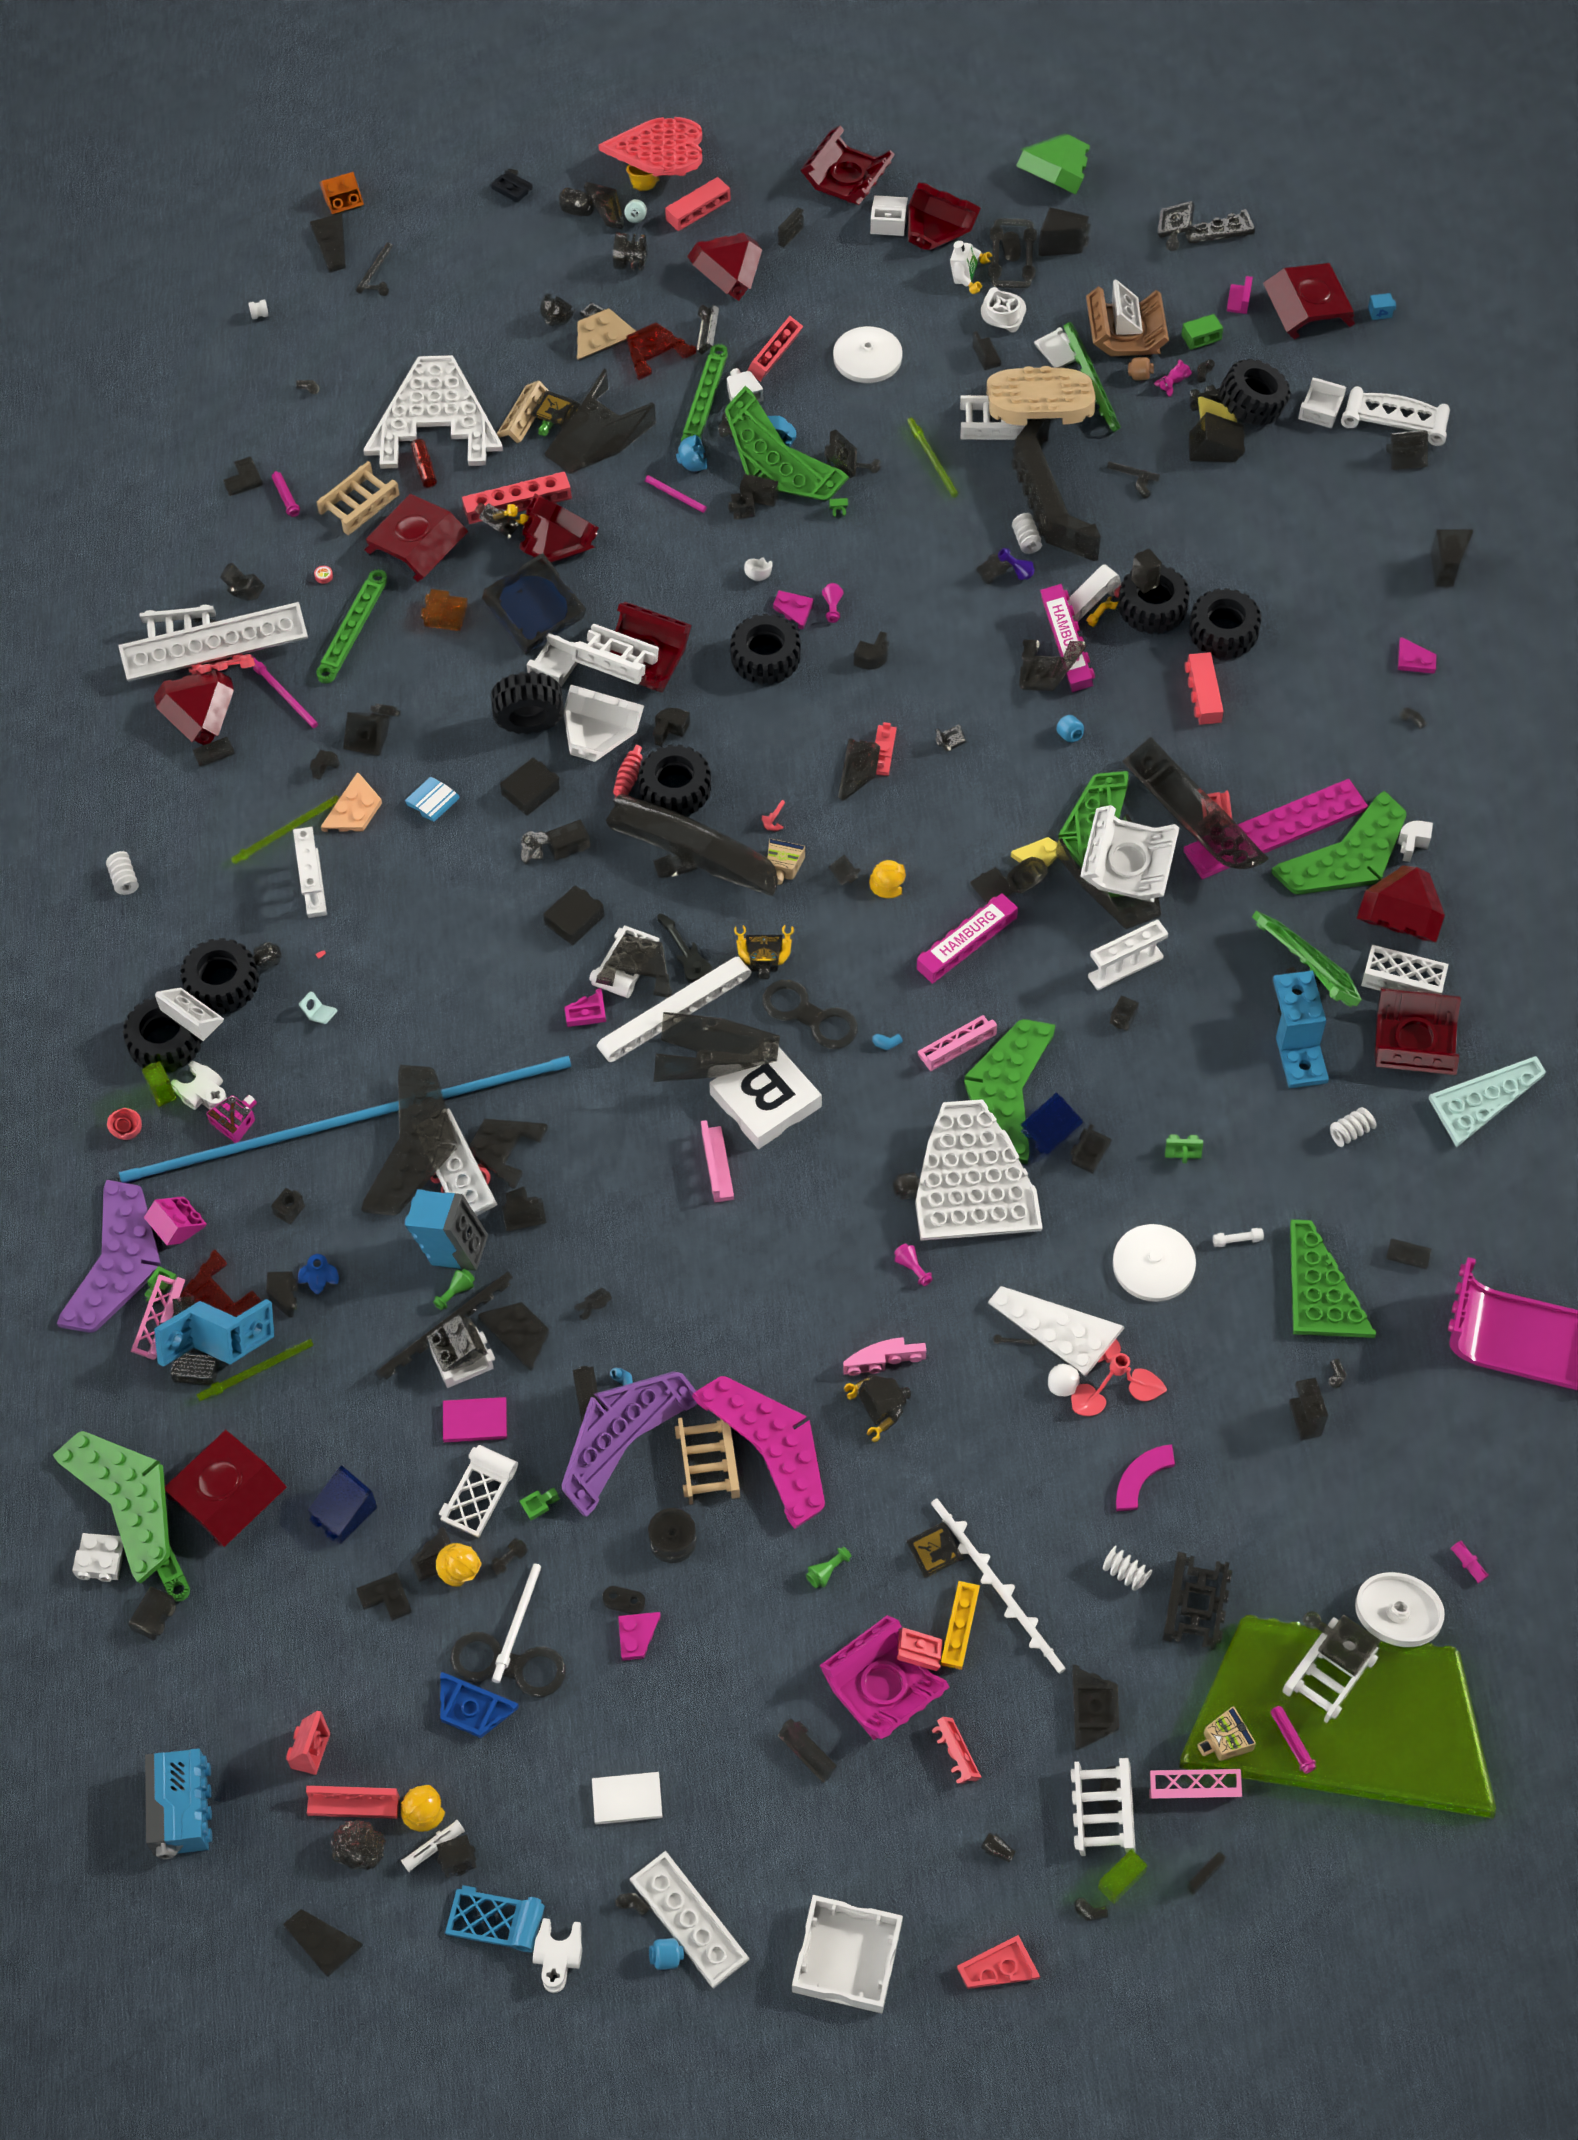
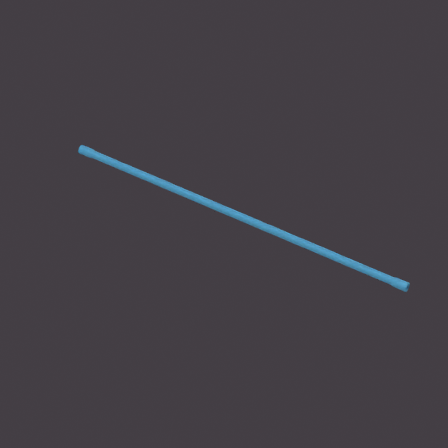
[119,1056,571,1183]

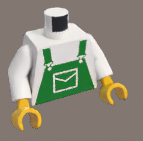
[950,241,992,294]

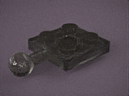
[1158,201,1195,251]
[1303,1611,1381,1677]

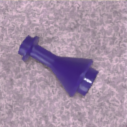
[998,548,1035,580]

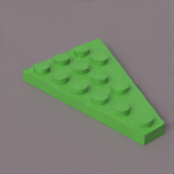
[1290,1219,1376,1338]

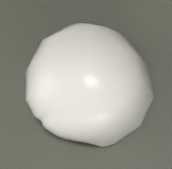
[744,557,772,581]
[1048,1364,1080,1397]

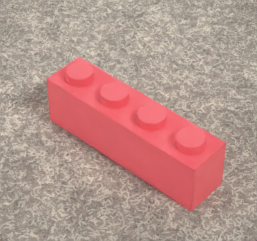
[665,177,731,231]
[747,316,803,382]
[1185,652,1224,725]

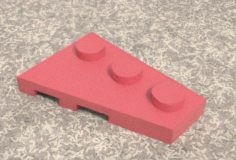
[957,1935,1040,1989]

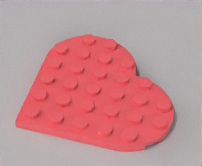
[599,117,703,177]

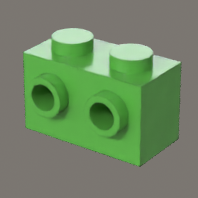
[1181,314,1223,350]

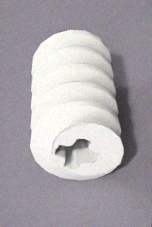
[1012,513,1043,554]
[106,851,139,895]
[1330,1107,1376,1147]
[1103,1546,1152,1591]

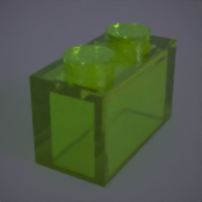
[141,1061,176,1107]
[1098,1849,1148,1904]

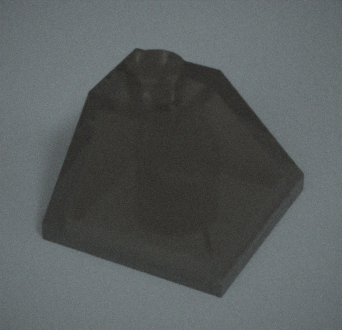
[343,712,390,756]

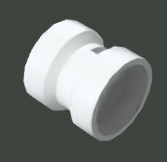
[248,299,269,320]

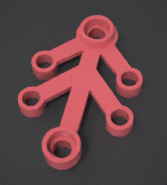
[188,654,255,675]

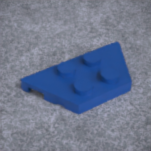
[440,1672,519,1738]

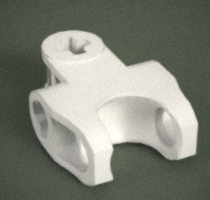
[170,1061,227,1110]
[533,1918,582,1993]

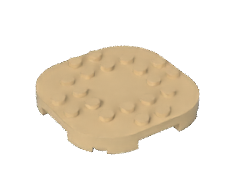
[987,366,1095,425]

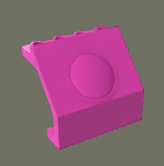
[820,1615,949,1740]

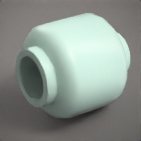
[624,199,647,223]

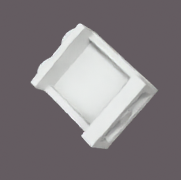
[1298,378,1346,428]
[527,633,577,687]
[430,1327,495,1388]

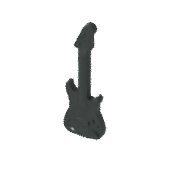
[657,914,712,982]

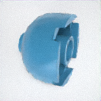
[676,435,707,472]

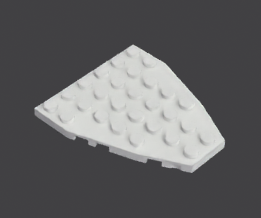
[915,1100,1042,1241]

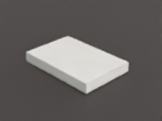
[592,1772,663,1825]

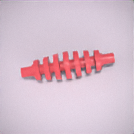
[613,745,642,804]

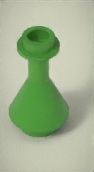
[433,1269,475,1310]
[806,1547,851,1588]

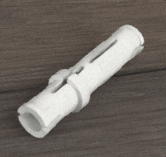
[401,1820,465,1872]

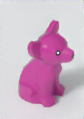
[1154,359,1192,397]

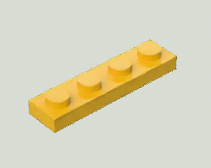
[940,1581,980,1670]

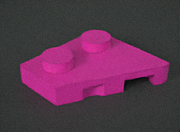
[773,590,813,629]
[1398,637,1436,674]
[565,988,606,1027]
[618,1612,661,1661]

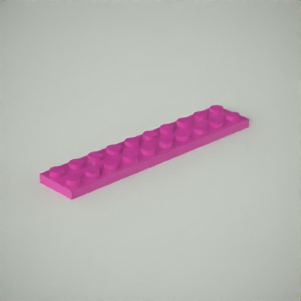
[1183,779,1368,879]

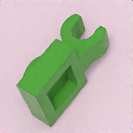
[144,1266,177,1305]
[520,1488,560,1521]

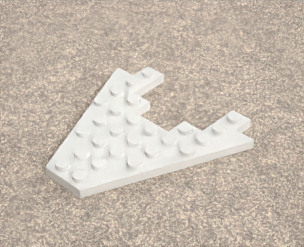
[364,355,503,469]

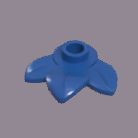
[298,1254,339,1295]

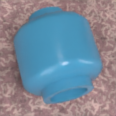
[1056,715,1084,743]
[649,1938,684,1970]

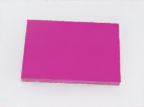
[443,1397,507,1442]

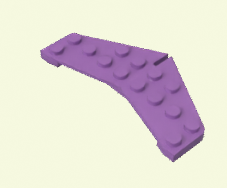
[57,1180,161,1333]
[562,1372,697,1517]

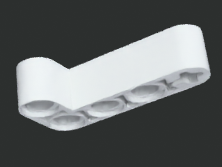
[1067,564,1121,622]

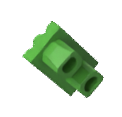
[1165,1134,1203,1163]

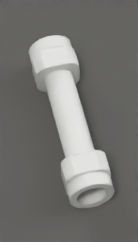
[1213,1228,1264,1247]

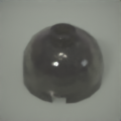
[540,293,575,326]

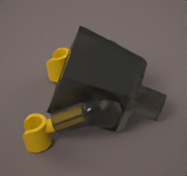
[475,503,529,538]
[844,1375,911,1442]

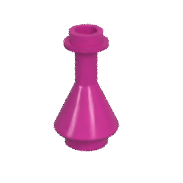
[822,583,844,623]
[894,1244,933,1286]

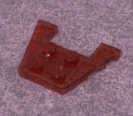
[626,322,696,380]
[178,1249,262,1317]

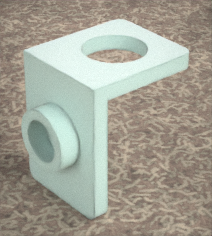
[299,991,337,1024]

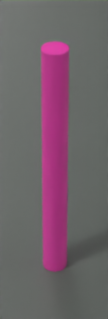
[645,475,707,513]

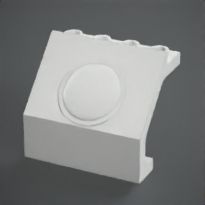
[1080,805,1179,902]

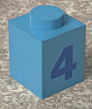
[1368,293,1396,320]

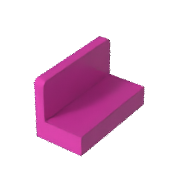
[1227,276,1253,314]

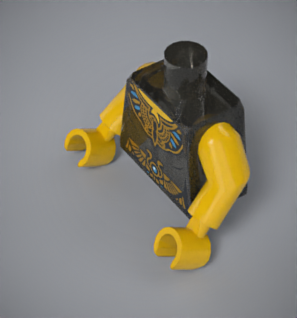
[734,925,794,979]

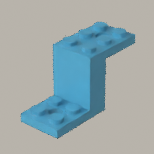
[1273,970,1329,1088]
[154,1299,274,1366]

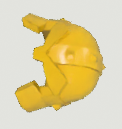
[626,165,660,192]
[869,860,906,898]
[436,1543,482,1586]
[401,1785,445,1832]

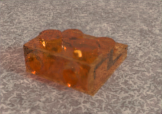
[421,589,468,631]

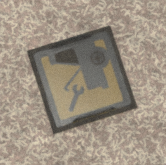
[531,390,578,427]
[906,1522,963,1578]

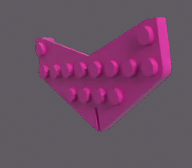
[692,1376,825,1529]

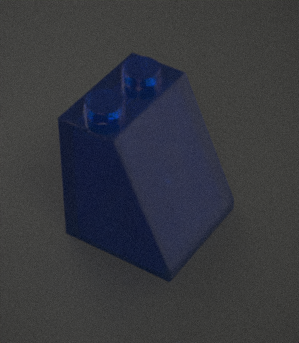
[1020,1092,1086,1155]
[308,1465,377,1544]

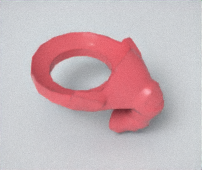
[762,800,785,832]

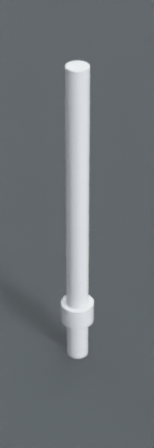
[492,1564,541,1683]

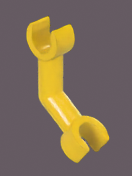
[1086,597,1119,627]

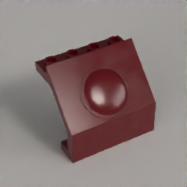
[800,126,895,205]
[1263,263,1356,340]
[364,494,468,582]
[610,602,692,693]
[1374,988,1461,1075]
[165,1429,287,1547]

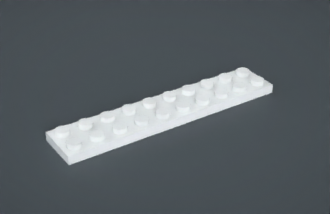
[118,602,308,682]

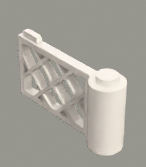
[590,925,659,998]
[439,1445,518,1538]

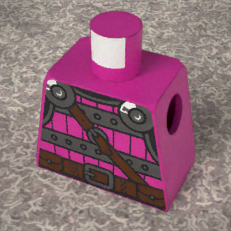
[206,1095,257,1143]

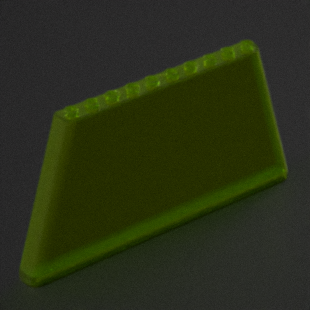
[1179,1615,1496,1818]

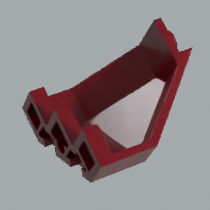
[908,182,981,250]
[687,232,762,301]
[519,493,599,563]
[154,669,234,748]
[1356,865,1445,943]

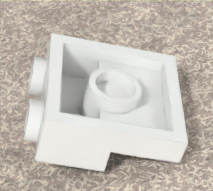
[72,1533,124,1582]

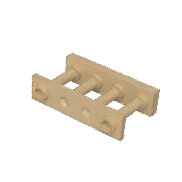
[317,461,400,536]
[675,1418,740,1505]

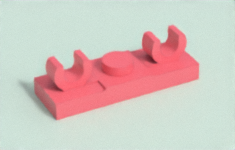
[870,722,897,776]
[932,1717,982,1784]

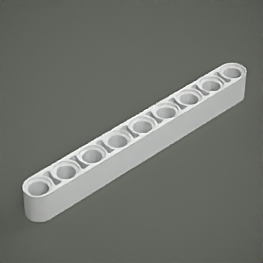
[597,957,751,1062]

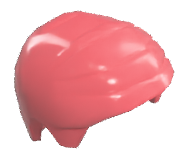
[107,1108,142,1140]

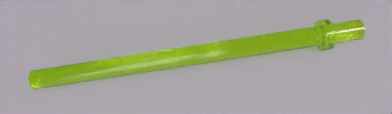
[231,795,339,864]

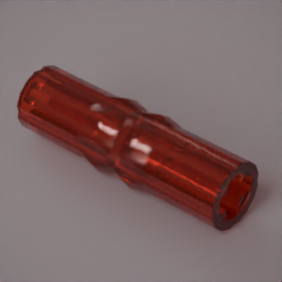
[411,439,437,488]

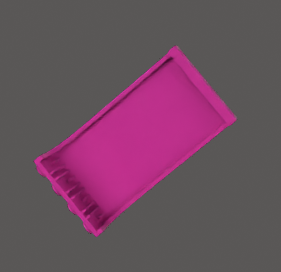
[1448,1257,1578,1390]

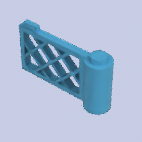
[445,1885,545,1952]

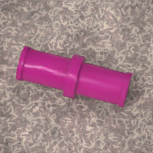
[1451,1540,1489,1584]

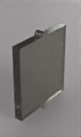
[970,867,1015,904]

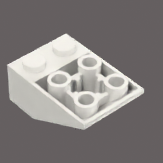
[870,195,908,236]

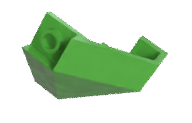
[1016,134,1090,195]

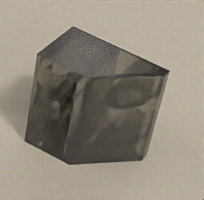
[426,1314,488,1372]

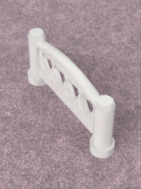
[1341,386,1450,446]

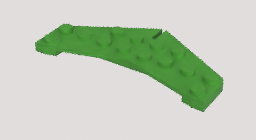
[725,386,849,501]
[1059,771,1128,897]
[1271,791,1407,895]
[1252,911,1362,1007]
[964,1019,1055,1164]
[53,1431,170,1583]

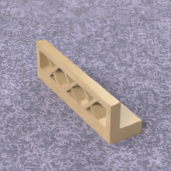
[497,381,551,443]

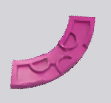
[1116,1444,1175,1511]

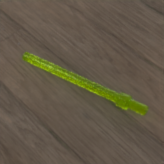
[907,417,959,498]
[196,1338,314,1401]

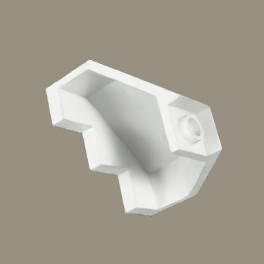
[564,685,644,762]

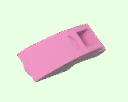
[843,1337,926,1376]

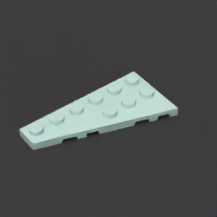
[1429,1056,1546,1147]

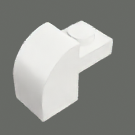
[1397,821,1433,862]

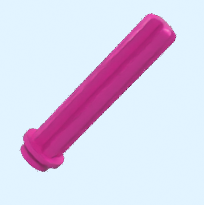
[271,471,300,517]
[1270,1706,1316,1774]

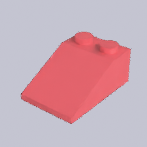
[286,1711,330,1775]

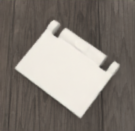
[1034,327,1076,368]

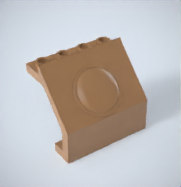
[1086,286,1169,356]

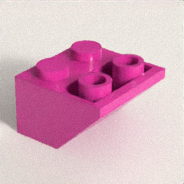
[144,1197,207,1245]

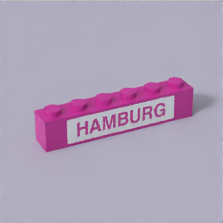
[1040,584,1095,692]
[917,893,1018,984]

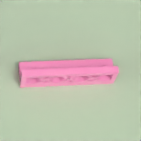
[918,1015,997,1071]
[701,1120,734,1203]
[131,1274,185,1360]
[1149,1769,1242,1798]

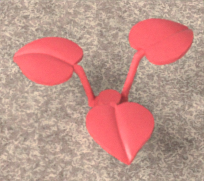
[1071,1339,1167,1417]

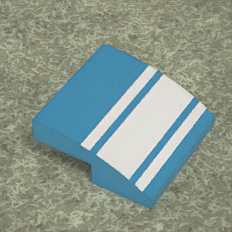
[405,777,460,822]

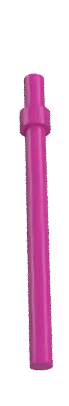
[251,655,318,728]

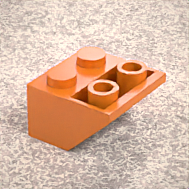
[319,172,364,214]

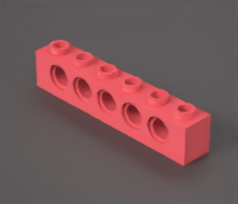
[462,472,572,524]

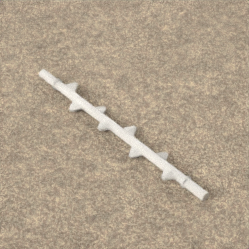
[931,1498,1066,1674]

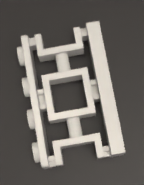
[572,624,659,685]

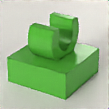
[829,498,848,517]

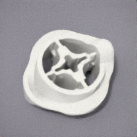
[981,287,1026,333]

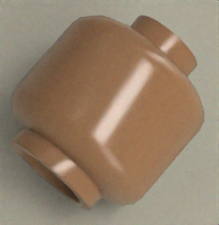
[1128,357,1154,381]

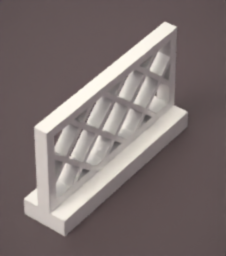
[1361,945,1449,995]

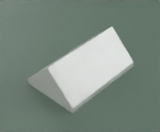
[1112,279,1143,335]
[155,988,224,1041]

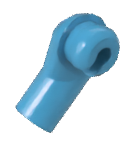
[872,1034,903,1050]
[610,1367,633,1386]

